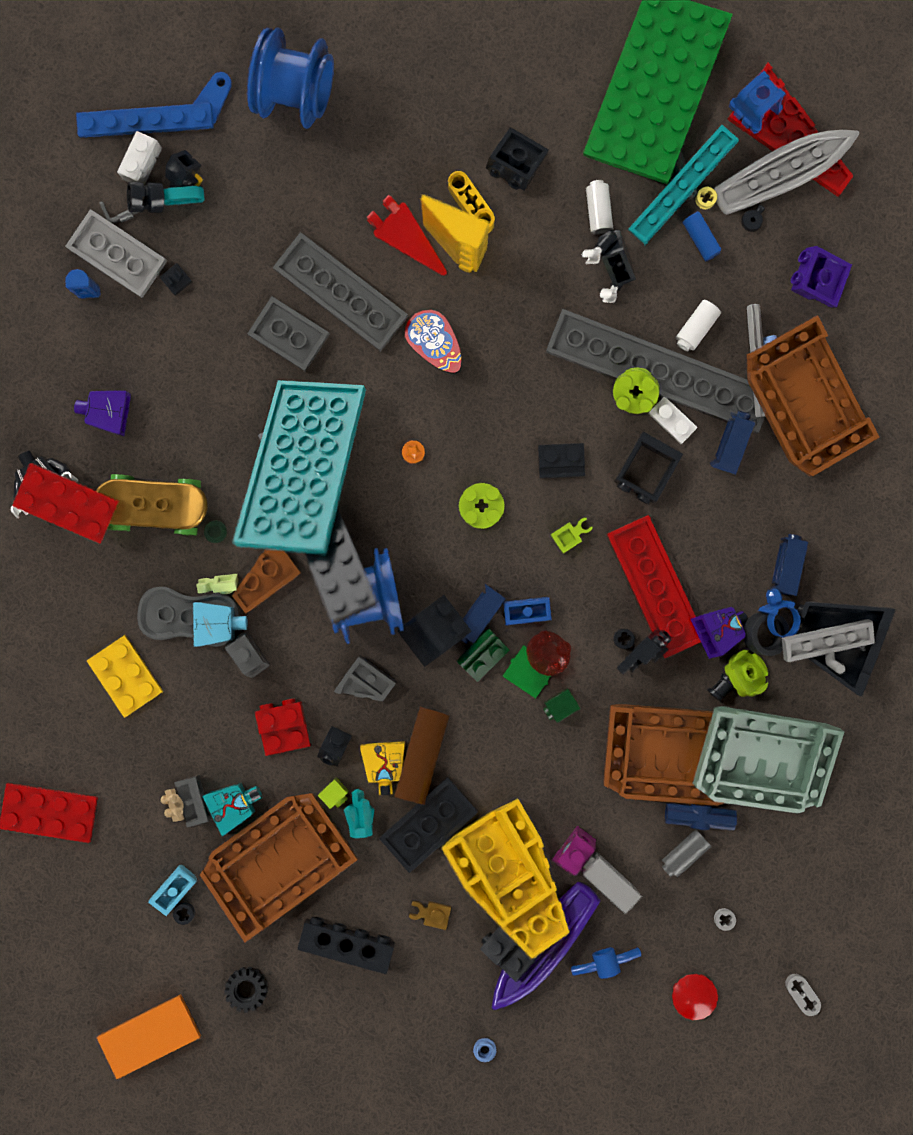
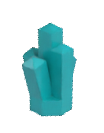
[344,789,375,838]

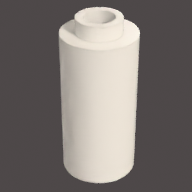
[586,180,613,234]
[676,300,721,351]

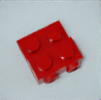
[255,698,311,756]

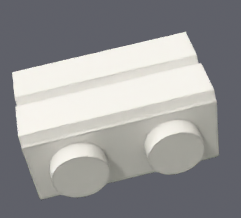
[117,131,162,186]

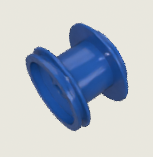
[247,28,334,129]
[331,548,404,644]

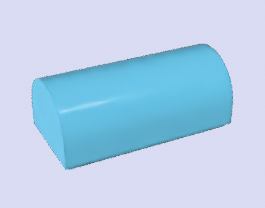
[148,865,197,916]

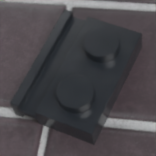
[538,443,585,479]

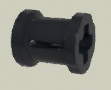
[707,673,735,704]

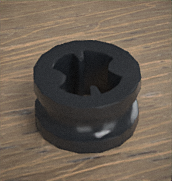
[613,629,635,649]
[173,902,195,925]

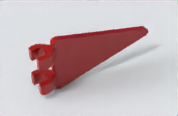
[367,195,447,276]

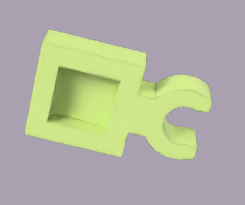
[197,574,238,594]

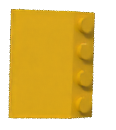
[421,195,489,273]

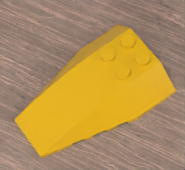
[441,799,570,959]

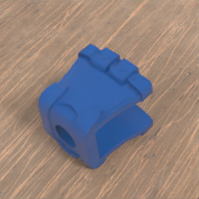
[729,71,786,134]

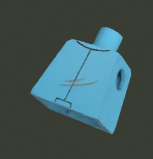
[193,602,248,647]

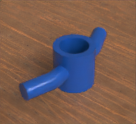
[571,947,641,979]

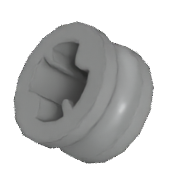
[714,908,736,931]

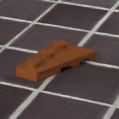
[232,549,302,614]

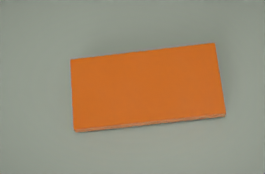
[97,994,201,1079]

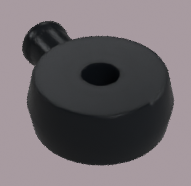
[741,205,765,232]

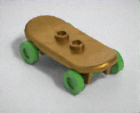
[96,474,208,536]

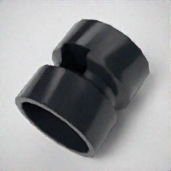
[127,182,164,213]

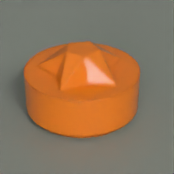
[402,441,425,464]

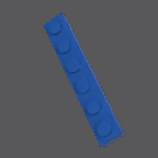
[76,103,214,137]

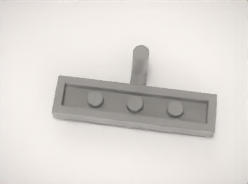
[782,619,875,674]

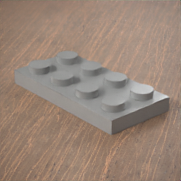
[65,209,167,298]

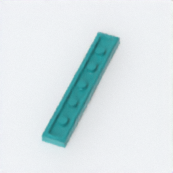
[628,125,739,245]

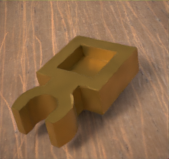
[409,901,451,930]

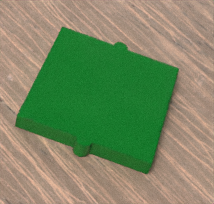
[503,645,556,699]

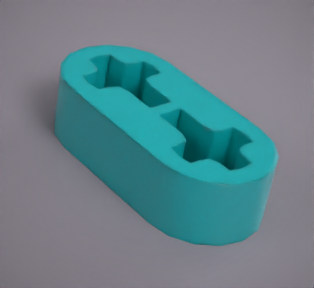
[164,186,205,205]

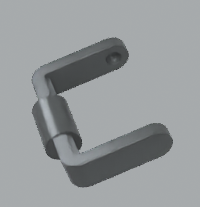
[99,201,139,224]

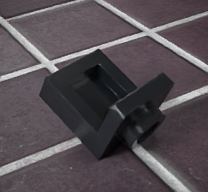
[317,726,352,766]

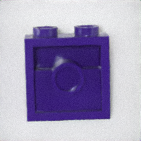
[791,246,852,308]

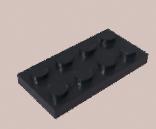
[379,777,478,873]

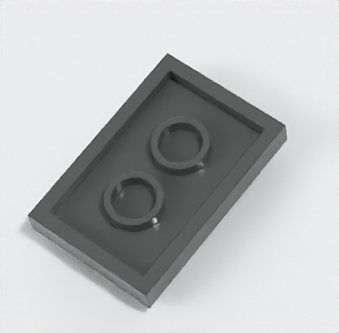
[247,296,330,372]

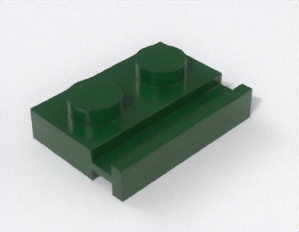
[457,629,510,682]

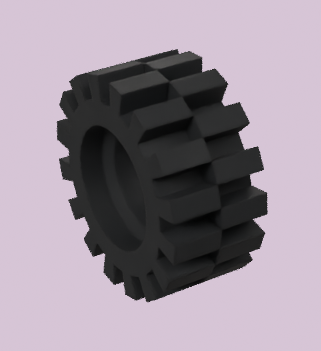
[224,967,268,1013]

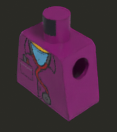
[552,826,596,876]

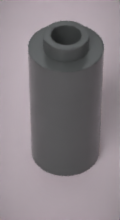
[662,829,711,878]

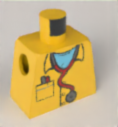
[360,741,405,795]

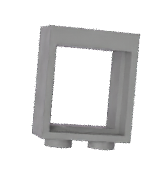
[581,850,642,914]

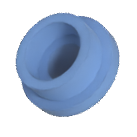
[473,1038,496,1062]

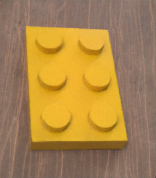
[87,635,164,718]

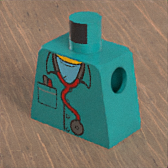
[203,783,263,836]

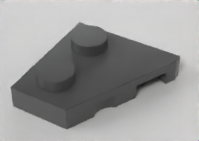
[334,655,397,702]

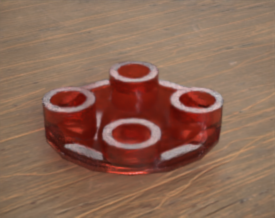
[526,630,571,676]

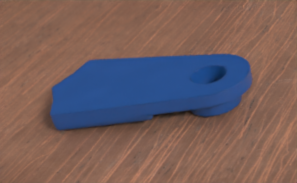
[193,72,232,123]

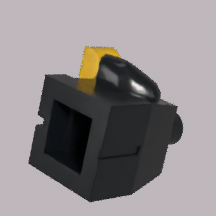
[165,150,203,188]

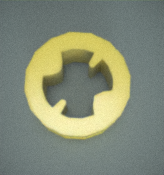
[695,187,717,209]

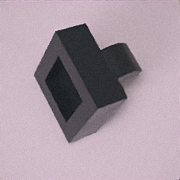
[159,263,192,296]

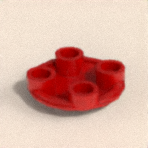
[672,974,718,1020]

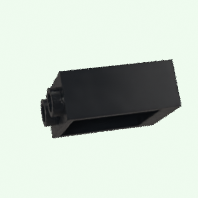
[614,432,683,505]

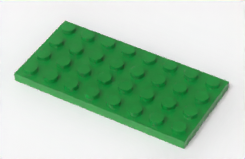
[583,0,733,184]

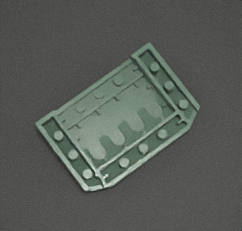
[693,706,844,813]

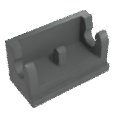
[174,775,212,827]

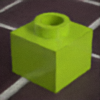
[318,777,349,809]

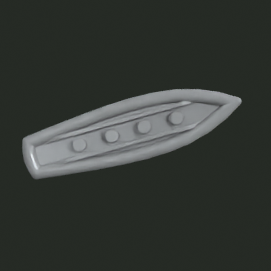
[714,130,859,215]

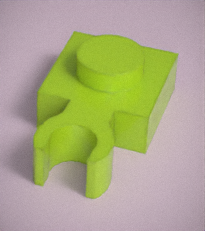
[550,518,593,554]

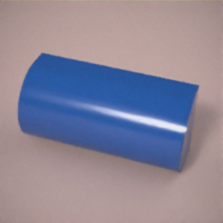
[682,211,721,262]
[65,269,100,298]
[503,597,551,625]

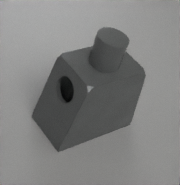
[226,630,271,678]

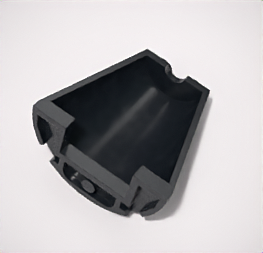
[790,602,896,697]

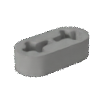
[785,974,821,1016]

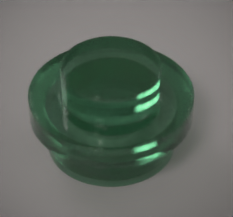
[204,520,227,543]

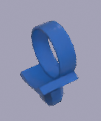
[758,589,801,638]

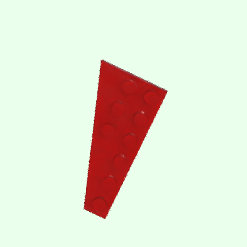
[727,62,853,197]

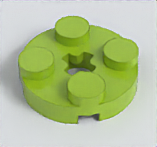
[613,367,660,414]
[459,483,504,529]
[725,650,768,697]

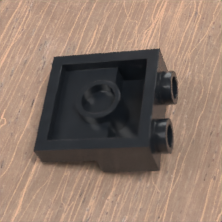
[486,127,549,191]
[616,628,672,675]
[480,923,544,982]

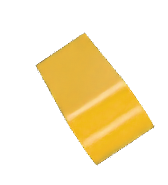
[448,171,495,233]

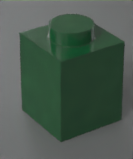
[543,688,581,723]

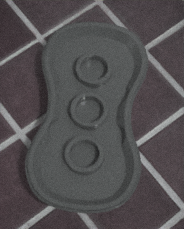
[137,587,239,647]

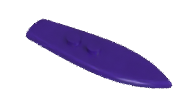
[492,882,600,1010]

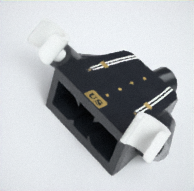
[582,230,636,303]
[11,451,78,518]

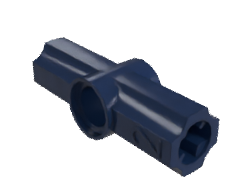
[665,803,737,830]

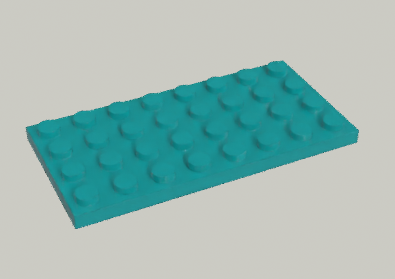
[233,380,366,554]

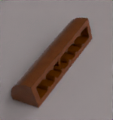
[394,707,449,805]

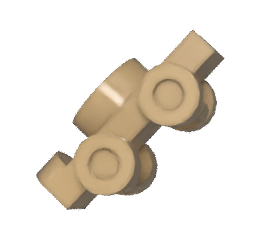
[161,789,184,822]

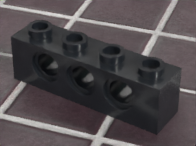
[297,916,395,975]

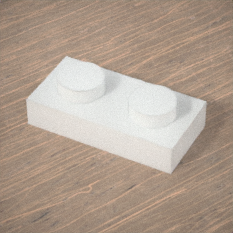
[648,397,698,444]

